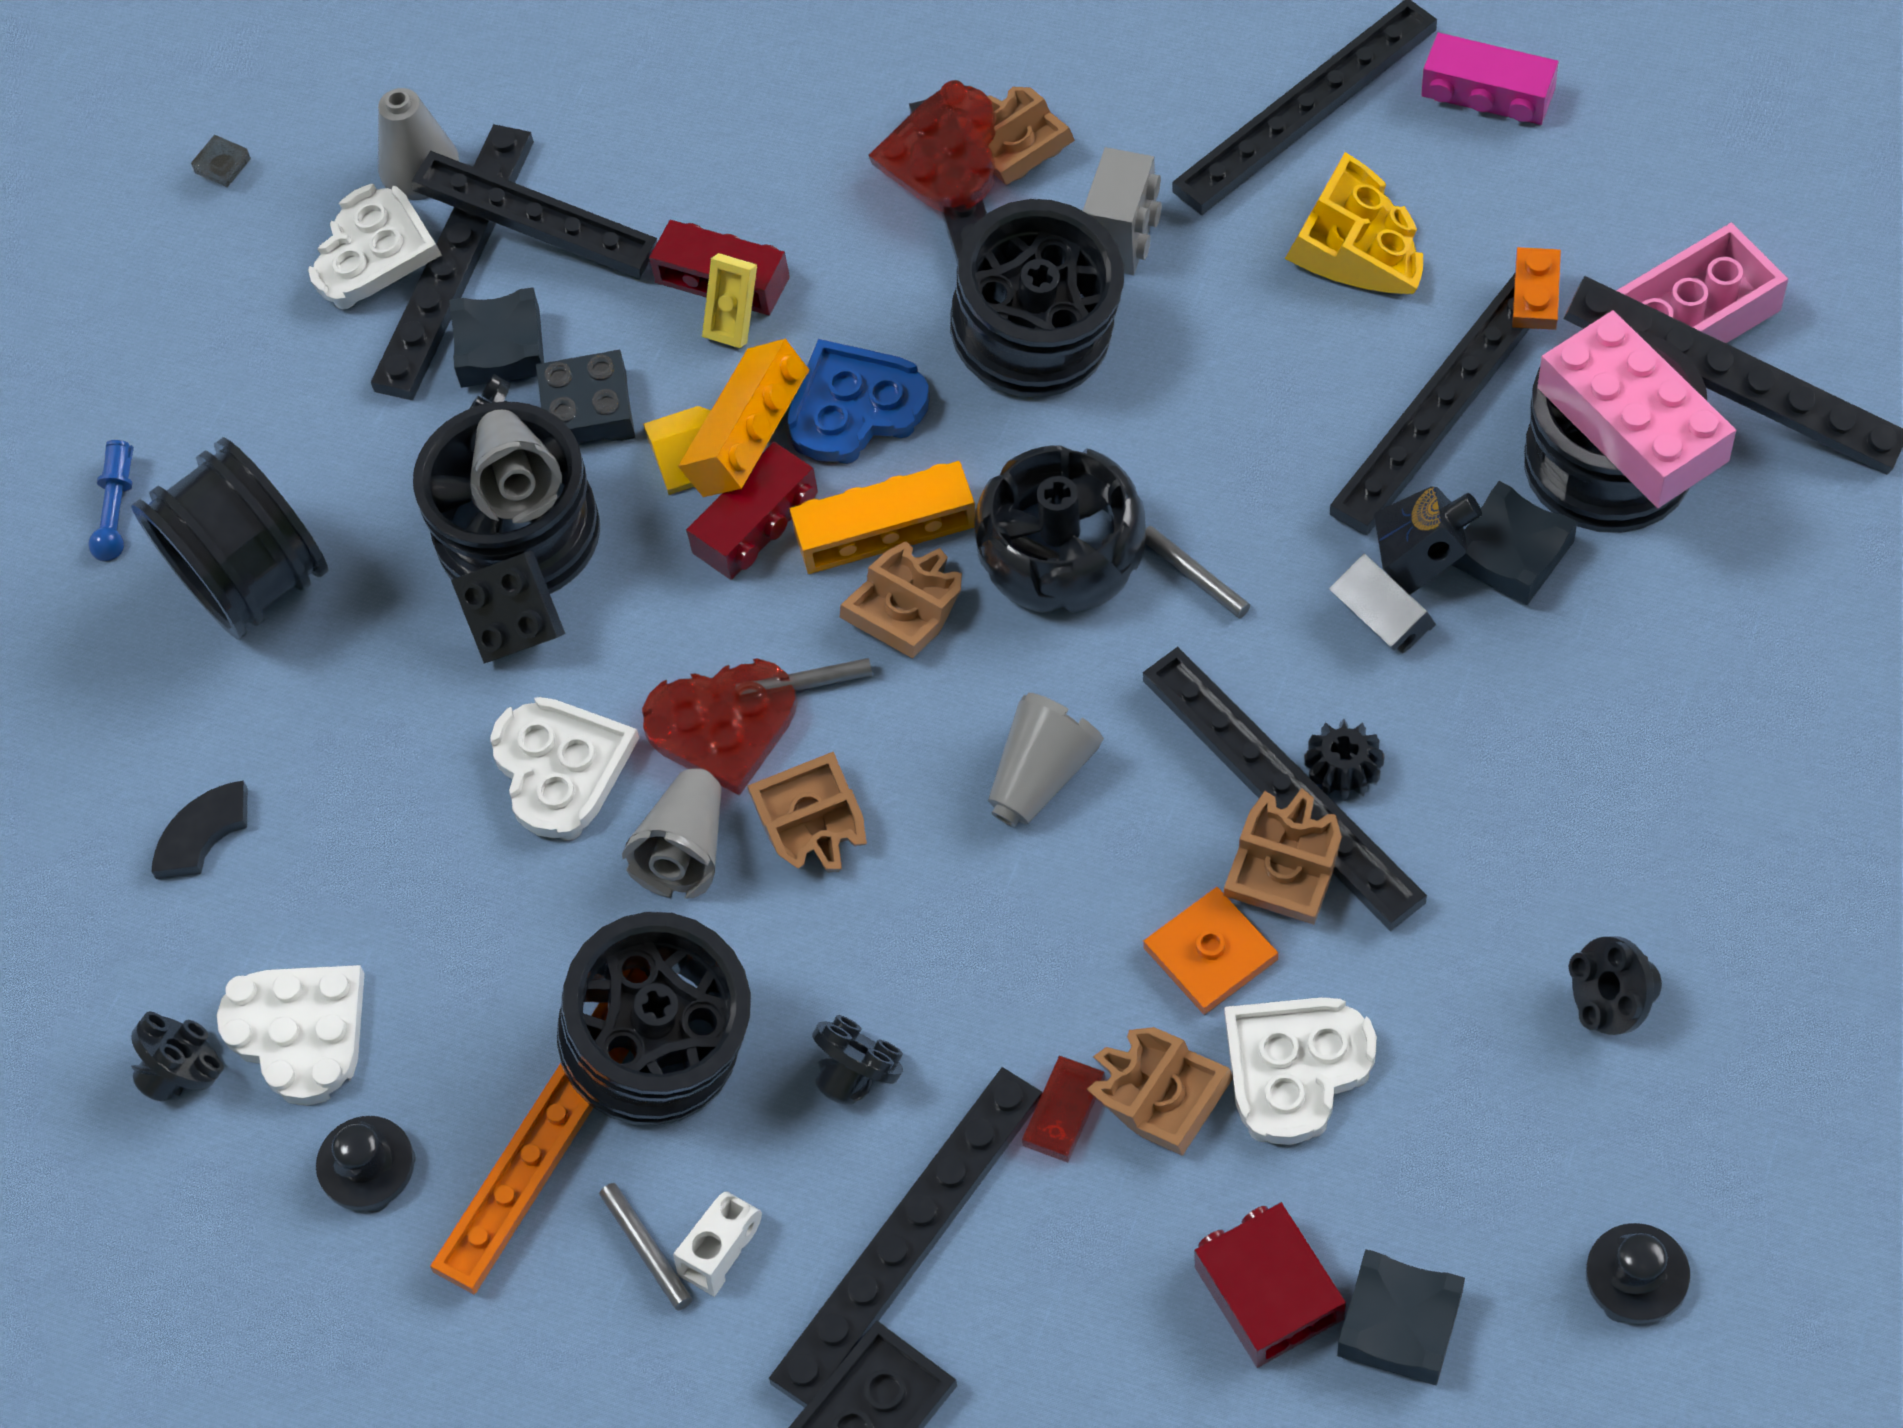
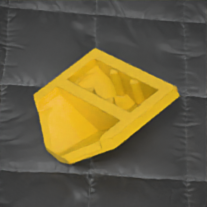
[643,406,711,495]

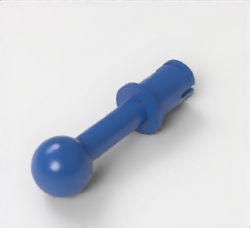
[88,440,134,561]

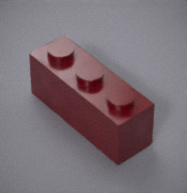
[649,219,790,316]
[686,442,818,580]

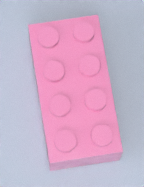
[1616,222,1788,343]
[1537,310,1736,508]

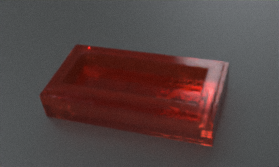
[1022,1055,1105,1163]

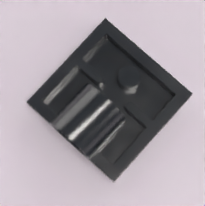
[451,550,565,664]

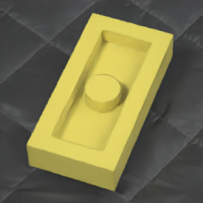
[702,253,757,348]

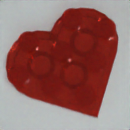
[868,80,996,211]
[642,658,798,796]

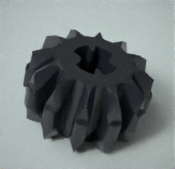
[1304,718,1384,801]

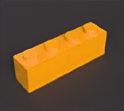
[678,338,809,498]
[789,460,976,574]

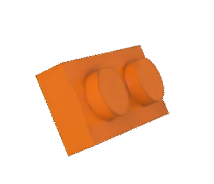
[1512,247,1561,330]

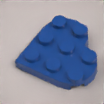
[788,339,930,464]

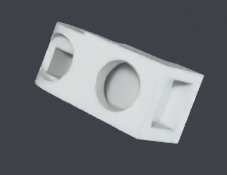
[673,1192,762,1297]

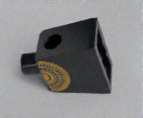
[1374,486,1482,595]

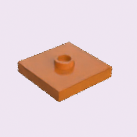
[1143,887,1278,1015]

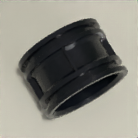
[413,402,600,594]

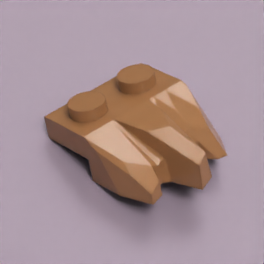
[959,87,1075,185]
[839,541,962,659]
[747,752,867,872]
[1223,788,1342,925]
[1087,1027,1233,1156]

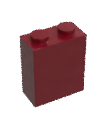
[1194,1202,1346,1368]

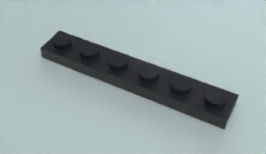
[412,150,657,279]

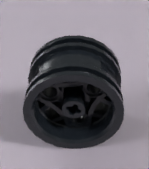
[950,199,1124,397]
[1524,329,1707,533]
[131,437,328,639]
[557,912,751,1125]

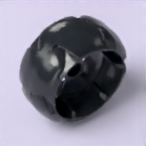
[974,445,1146,613]

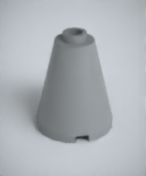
[378,88,459,200]
[470,410,562,523]
[988,693,1104,827]
[622,769,721,899]

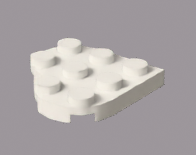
[308,184,442,309]
[490,697,639,841]
[217,965,364,1106]
[1224,997,1377,1145]

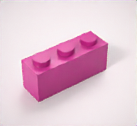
[1421,32,1559,125]

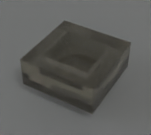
[191,134,251,187]

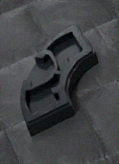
[151,780,248,879]

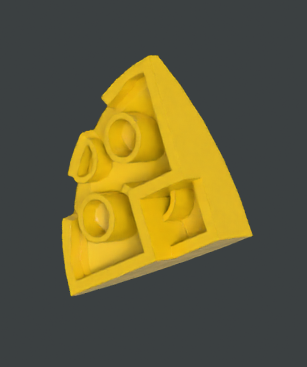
[1285,152,1423,294]

